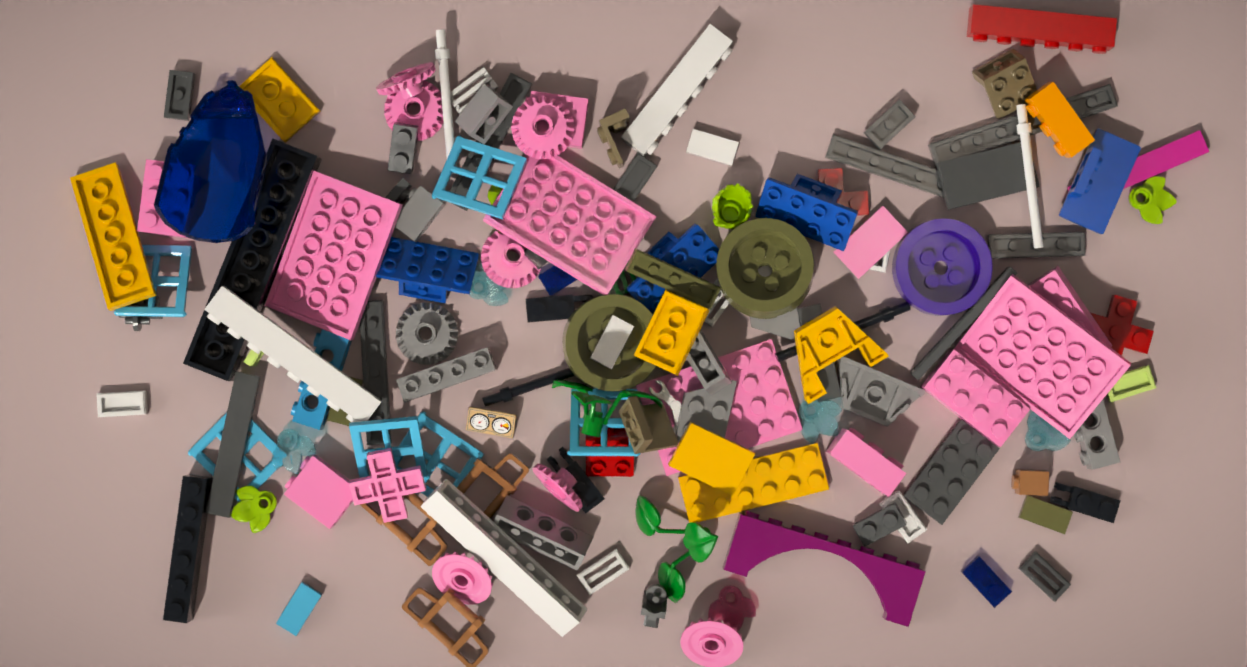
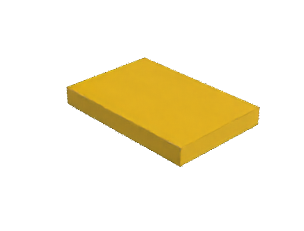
[237,57,321,143]
[634,290,710,376]
[668,421,755,496]

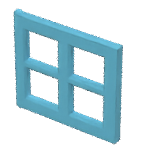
[432,135,527,220]
[114,245,192,317]
[567,389,641,456]
[394,411,484,497]
[188,413,290,502]
[349,416,430,480]

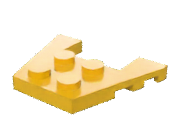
[794,306,889,404]

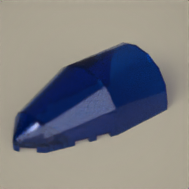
[154,80,267,243]

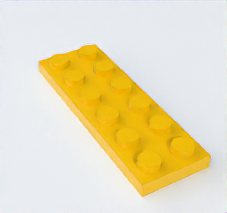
[70,162,157,311]
[678,443,829,523]

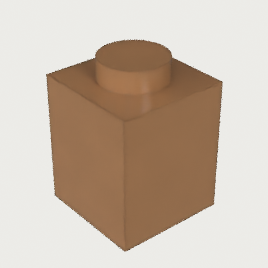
[1011,469,1049,496]

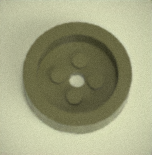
[716,218,814,319]
[562,294,655,391]

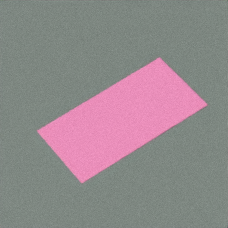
[834,206,908,279]

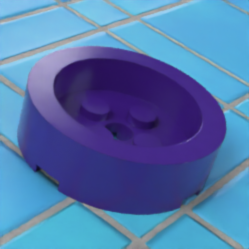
[892,218,993,316]

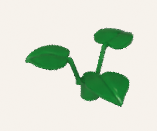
[552,380,663,437]
[635,495,718,603]

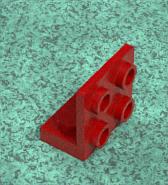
[586,428,634,477]

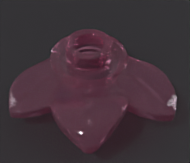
[708,585,756,632]

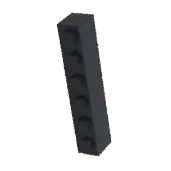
[163,474,213,623]

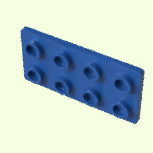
[1059,128,1141,234]
[755,173,858,251]
[627,223,719,315]
[376,237,479,303]

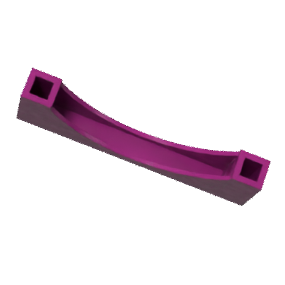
[722,510,926,627]

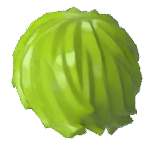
[712,183,753,230]

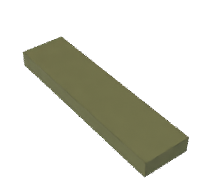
[625,248,721,309]

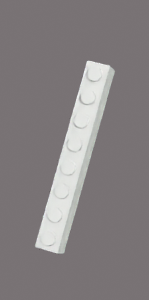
[204,286,382,422]
[421,478,587,637]

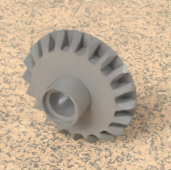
[396,303,458,365]

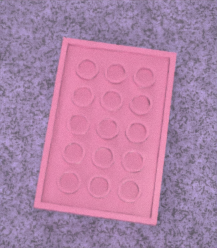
[483,154,657,295]
[265,171,403,340]
[954,274,1131,439]
[636,339,803,476]

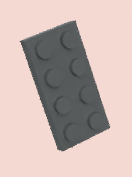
[903,419,1000,525]

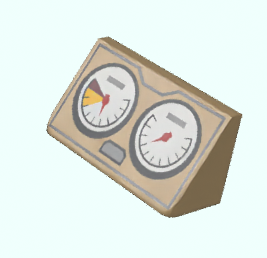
[466,407,517,438]

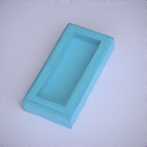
[276,582,323,636]

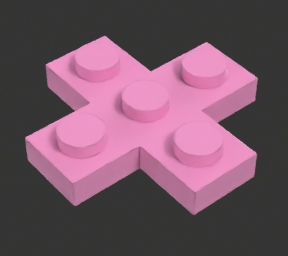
[349,448,426,523]

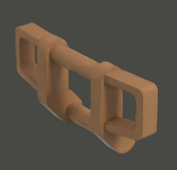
[457,453,529,518]
[360,493,448,566]
[402,587,489,667]

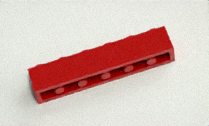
[966,4,1117,54]

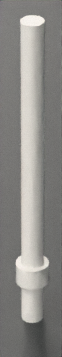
[435,29,457,174]
[1016,104,1044,248]

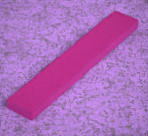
[1067,130,1210,192]

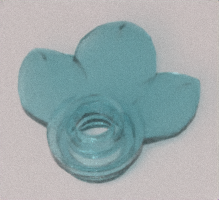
[469,263,509,306]
[799,400,842,444]
[1025,411,1071,451]
[272,429,316,474]

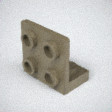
[972,49,1037,119]
[597,108,630,169]
[619,396,678,454]

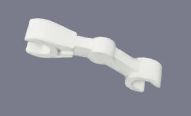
[649,380,681,434]

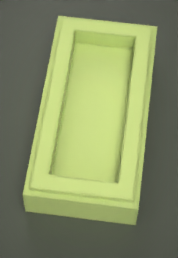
[1107,365,1156,402]

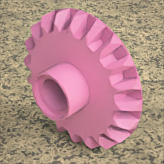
[376,62,436,99]
[384,80,444,141]
[511,96,574,159]
[481,230,541,288]
[532,464,583,512]
[432,551,493,605]
[680,618,744,667]

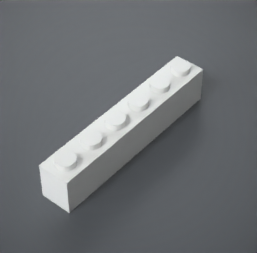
[621,24,733,156]

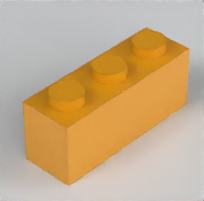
[1024,82,1095,158]

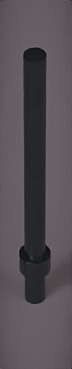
[775,301,911,362]
[482,368,575,407]

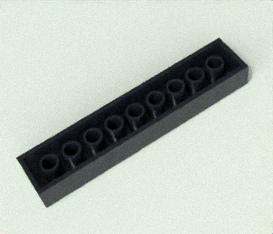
[183,138,322,381]

